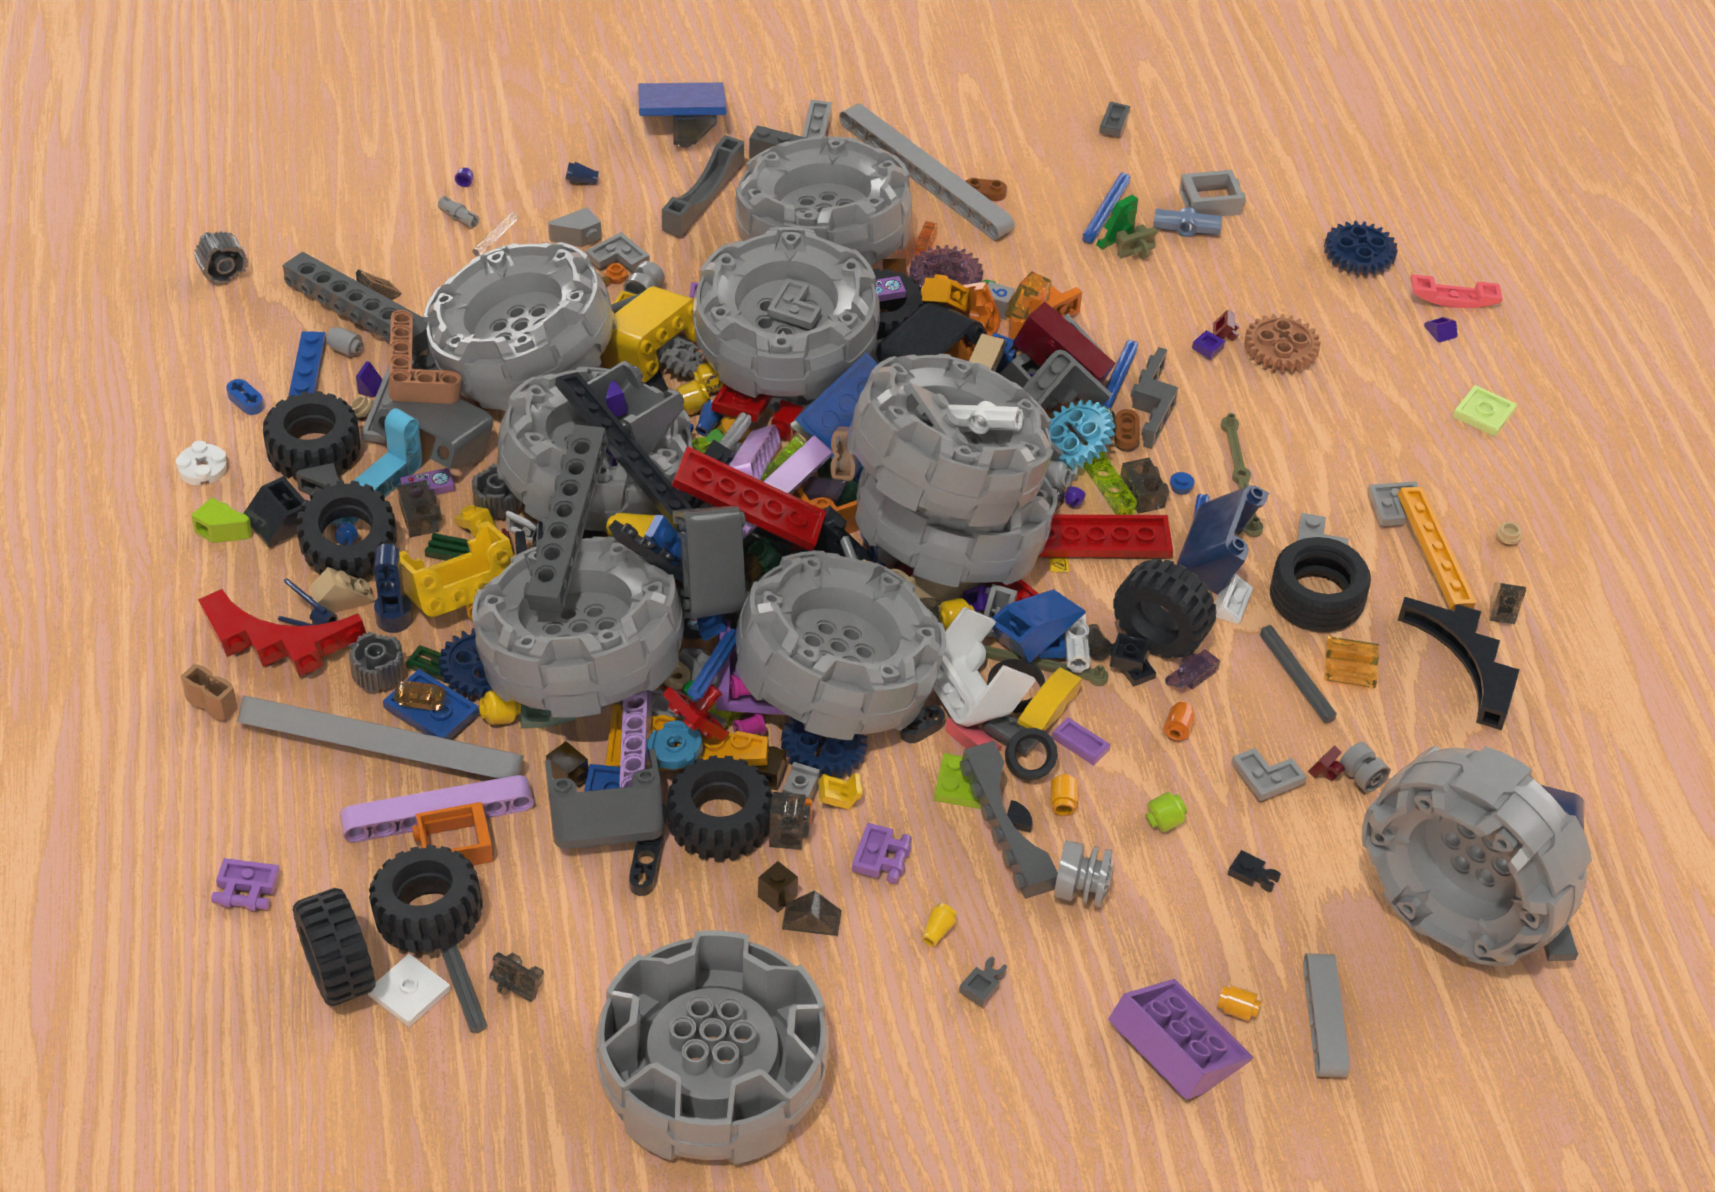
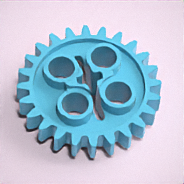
[1048,400,1115,471]

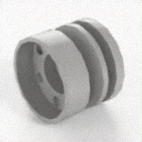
[1054,840,1113,907]

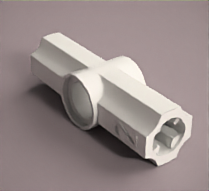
[948,401,1023,434]
[1064,605,1090,673]

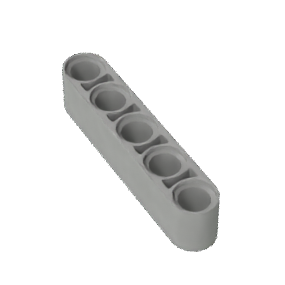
[1303,953,1349,1077]

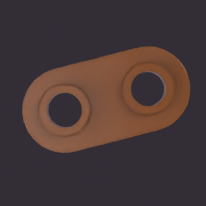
[965,178,1007,201]
[1114,409,1140,450]

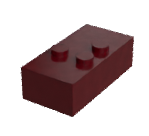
[1013,302,1116,401]

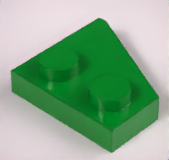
[1096,194,1138,250]

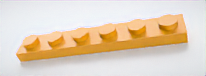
[1397,487,1476,610]

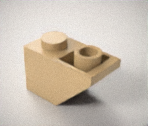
[309,567,374,613]

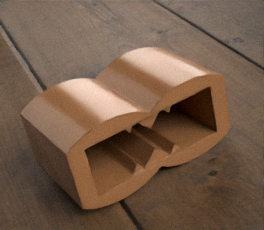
[831,426,860,481]
[181,664,238,721]

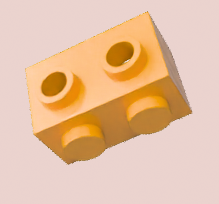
[921,274,970,312]

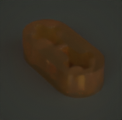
[915,221,938,257]
[394,681,447,710]

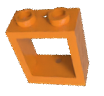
[412,802,493,865]

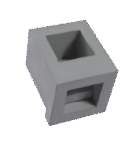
[782,762,819,803]

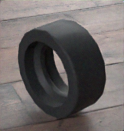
[1005,728,1058,781]

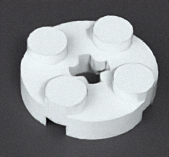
[176,441,227,485]

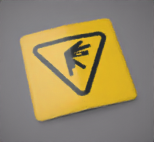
[1049,558,1069,572]

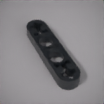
[629,804,667,896]

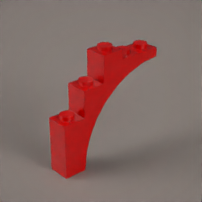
[198,589,367,677]

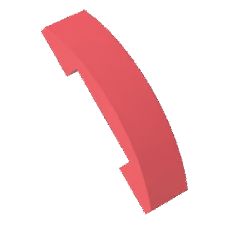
[1410,274,1503,308]

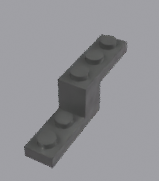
[1131,347,1179,449]

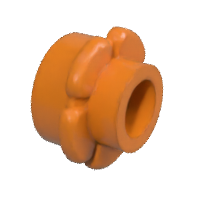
[605,263,627,284]

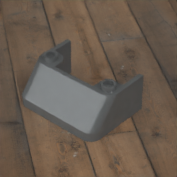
[1022,350,1113,461]
[545,748,664,849]

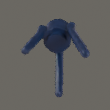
[278,578,338,626]

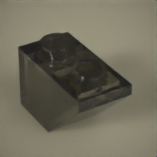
[1490,582,1526,624]

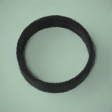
[987,659,1045,713]

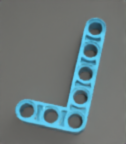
[330,408,422,527]

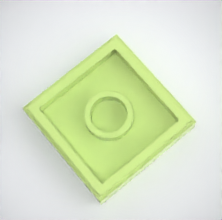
[1453,385,1517,437]

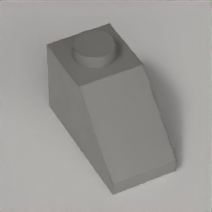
[548,207,602,247]

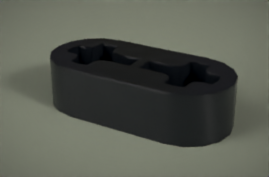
[900,705,945,743]

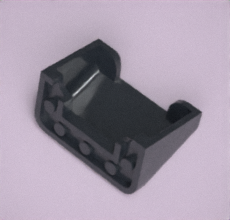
[876,302,988,363]

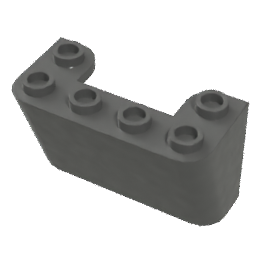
[371,399,493,469]

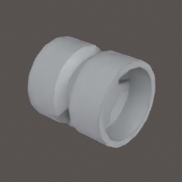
[624,261,665,294]
[1340,742,1391,793]

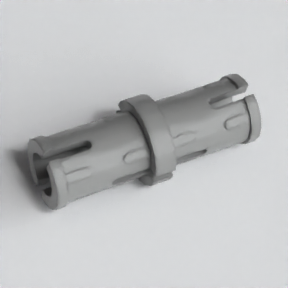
[438,196,480,229]

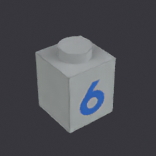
[988,281,1015,320]

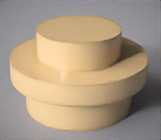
[350,395,373,418]
[1496,522,1522,545]

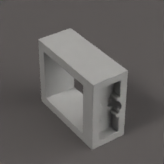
[1179,170,1246,216]

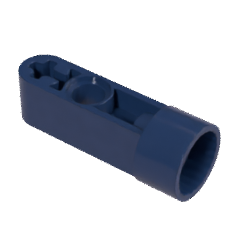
[374,544,412,633]

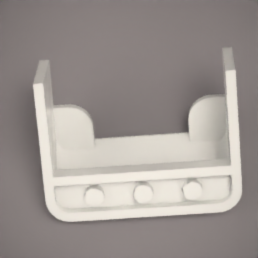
[933,607,1036,727]

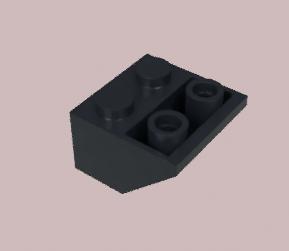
[244,476,305,547]

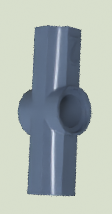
[1153,207,1222,237]

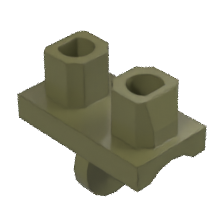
[1115,224,1158,259]

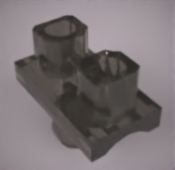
[489,952,544,1002]

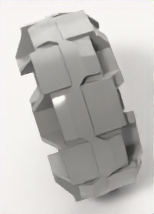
[735,135,912,268]
[693,227,880,400]
[423,242,617,409]
[847,353,1054,527]
[497,367,693,532]
[855,468,1058,587]
[472,536,684,718]
[736,551,946,740]
[1362,746,1592,966]
[596,930,829,1165]

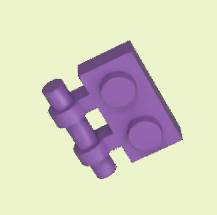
[852,823,912,884]
[211,858,280,911]

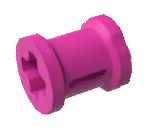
[729,675,752,699]
[732,713,767,736]

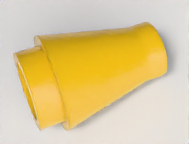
[921,903,957,947]

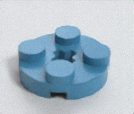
[648,720,703,769]

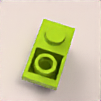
[191,497,253,543]

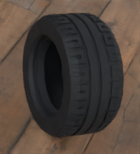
[1270,537,1371,632]

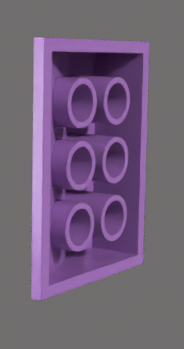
[1108,979,1253,1100]

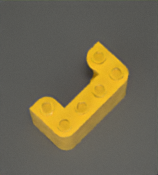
[601,286,697,383]
[399,521,514,617]

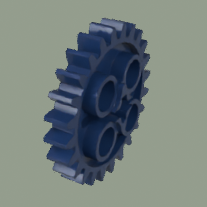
[1324,221,1398,276]
[439,628,493,702]
[781,717,868,779]

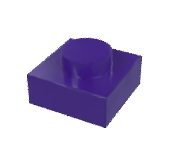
[1192,330,1225,359]

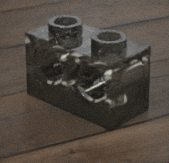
[1120,457,1169,514]
[397,480,442,538]
[769,792,811,850]

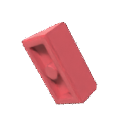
[945,718,1002,750]

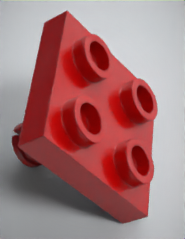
[662,684,729,741]

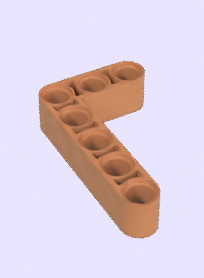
[388,310,461,404]

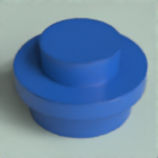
[1170,472,1194,495]
[335,523,358,546]

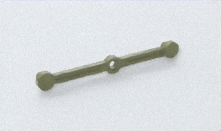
[1221,413,1263,537]
[945,631,1109,686]

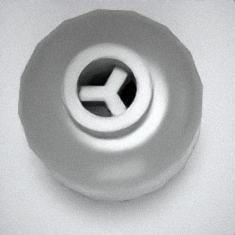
[1045,460,1071,493]

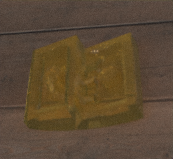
[1324,636,1379,688]

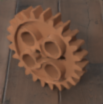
[1244,314,1321,372]

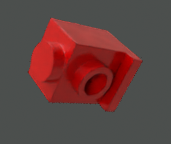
[771,400,804,442]

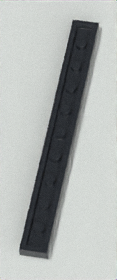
[555,372,693,532]

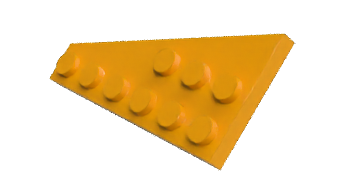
[605,704,769,770]

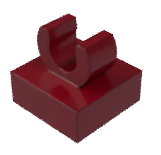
[1213,309,1239,341]
[1308,745,1345,782]

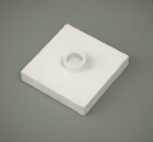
[368,954,451,1027]

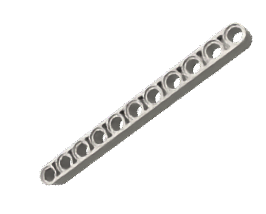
[839,103,1015,240]
[237,695,524,778]

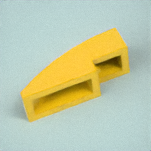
[1017,667,1083,731]

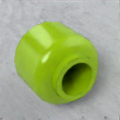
[1145,792,1188,832]

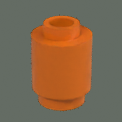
[1163,702,1195,741]

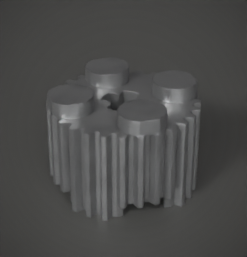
[194,231,248,285]
[472,463,523,520]
[349,632,405,694]

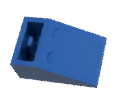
[992,589,1086,663]

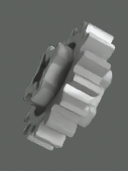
[656,334,704,377]

